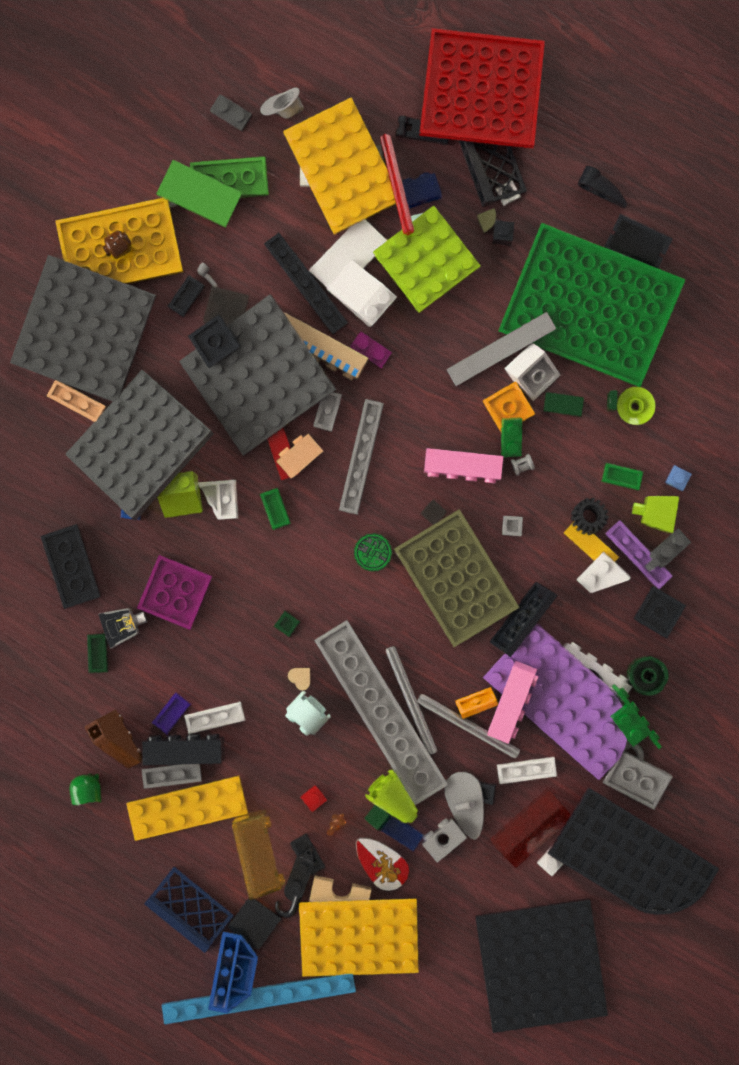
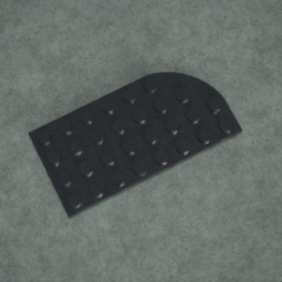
[548,787,719,915]

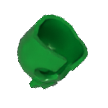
[69,773,102,805]

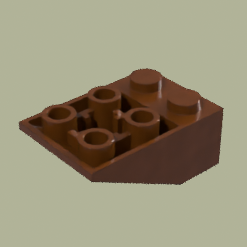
[84,709,143,769]

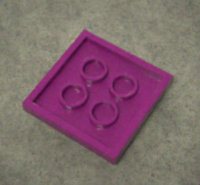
[137,555,212,630]

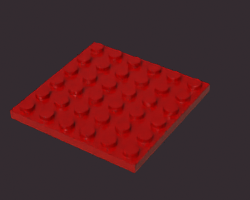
[419,28,545,149]

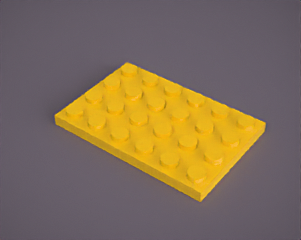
[283,97,396,235]
[56,198,183,284]
[299,899,419,977]

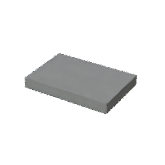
[603,750,673,810]

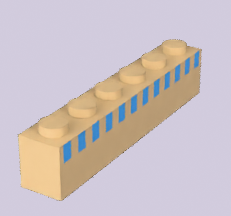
[284,312,368,381]

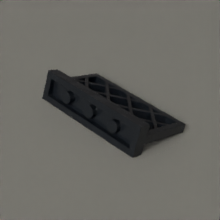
[458,140,527,208]

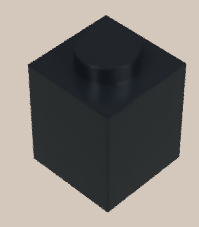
[492,220,515,246]

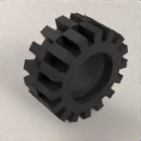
[571,498,609,535]

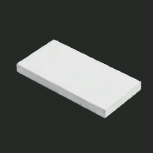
[309,220,387,288]

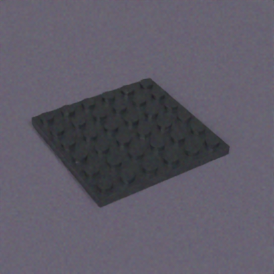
[475,898,608,1033]

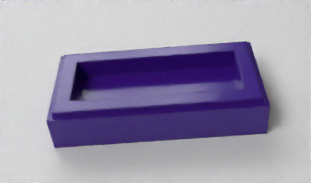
[152,692,191,735]

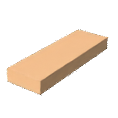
[47,380,107,422]

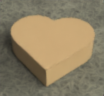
[288,668,310,690]

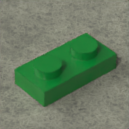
[501,417,522,457]

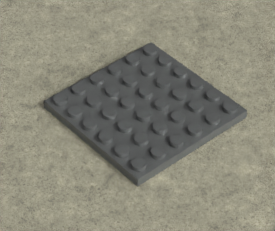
[10,255,157,402]
[179,295,336,456]
[65,370,214,521]

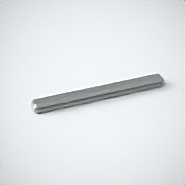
[386,646,437,755]
[417,694,520,758]

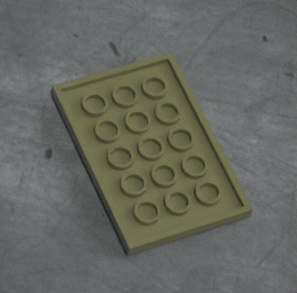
[394,509,520,647]

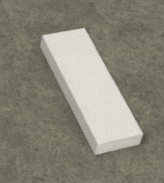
[184,702,245,734]
[497,757,557,784]

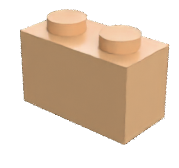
[276,434,323,478]

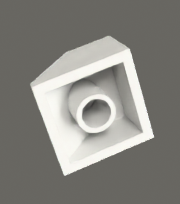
[504,343,560,401]

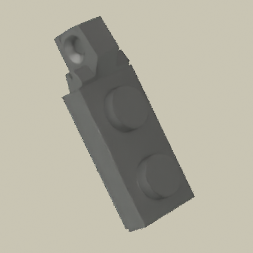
[645,528,691,572]

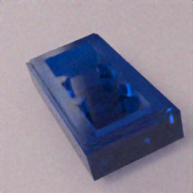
[381,815,425,852]

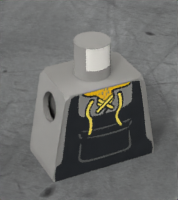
[98,608,147,649]

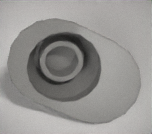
[260,88,304,119]

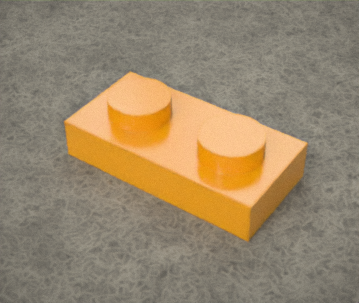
[455,687,498,719]

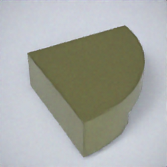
[477,208,496,234]

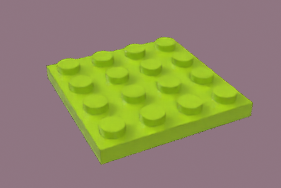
[373,205,480,313]

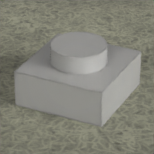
[502,516,523,536]

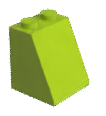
[157,471,203,518]

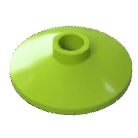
[617,387,655,425]

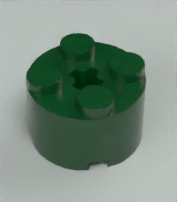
[626,656,669,695]

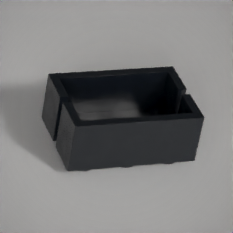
[604,213,673,268]

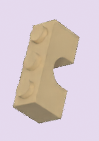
[309,875,371,902]

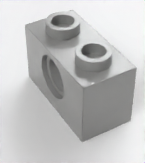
[422,818,467,863]

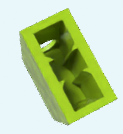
[632,496,679,534]

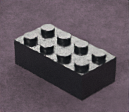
[142,734,225,765]

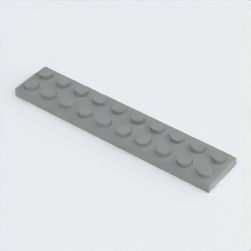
[314,620,448,805]

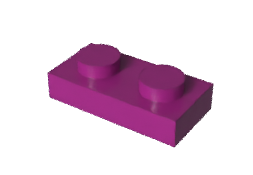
[350,331,392,369]

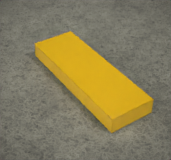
[564,522,619,562]

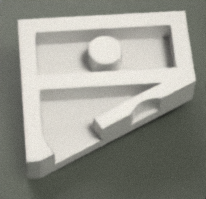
[198,480,238,520]
[577,552,631,593]

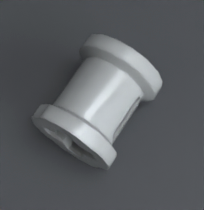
[511,454,535,476]

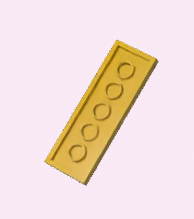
[126,776,248,841]

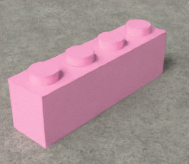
[424,448,503,484]
[487,661,539,744]

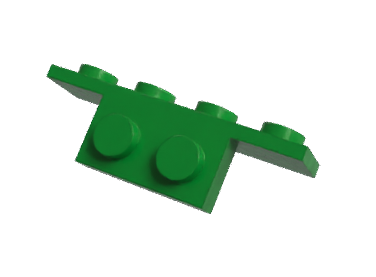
[610,684,662,749]

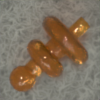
[327,813,346,836]

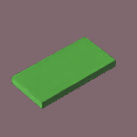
[190,157,269,198]
[156,160,242,228]

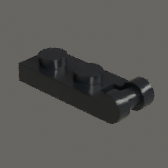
[395,116,448,145]

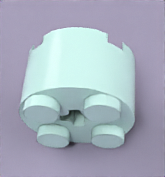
[285,691,331,736]

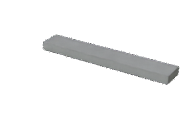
[446,312,556,386]
[339,399,384,515]

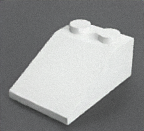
[327,260,397,327]

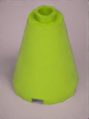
[365,770,418,823]

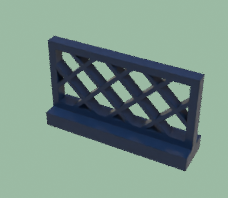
[144,867,234,953]

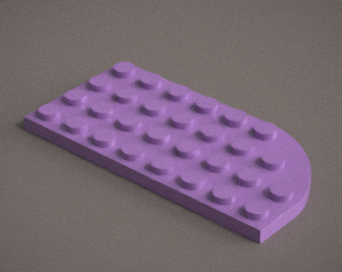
[483,623,627,780]

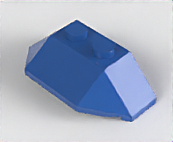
[208,931,258,1013]

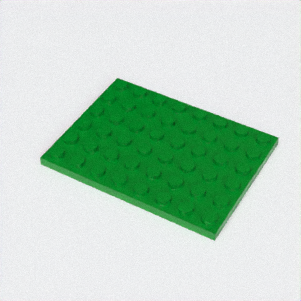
[498,223,686,387]

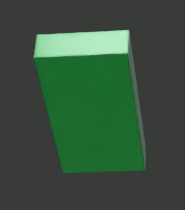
[601,463,643,491]
[260,488,291,530]

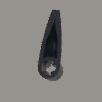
[578,166,627,208]

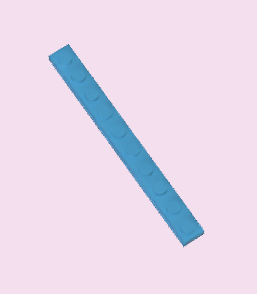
[161,974,356,1024]

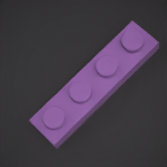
[605,520,672,589]

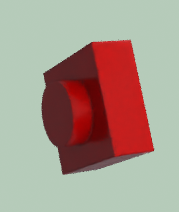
[300,784,327,812]

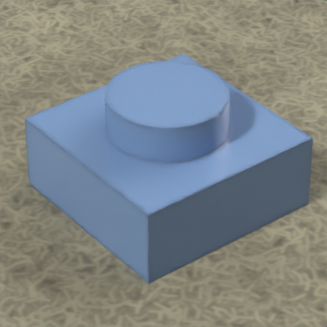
[665,465,691,491]

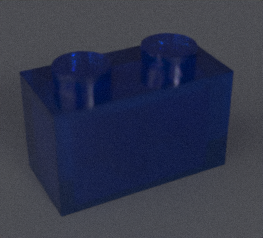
[402,172,442,209]

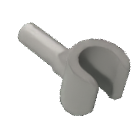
[198,263,218,288]

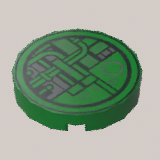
[354,533,392,572]

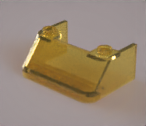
[232,810,285,900]

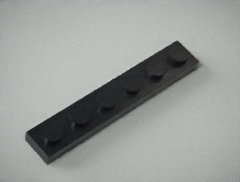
[264,232,348,335]

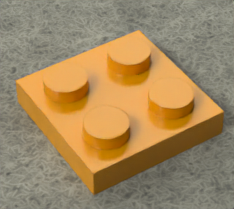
[482,381,535,432]

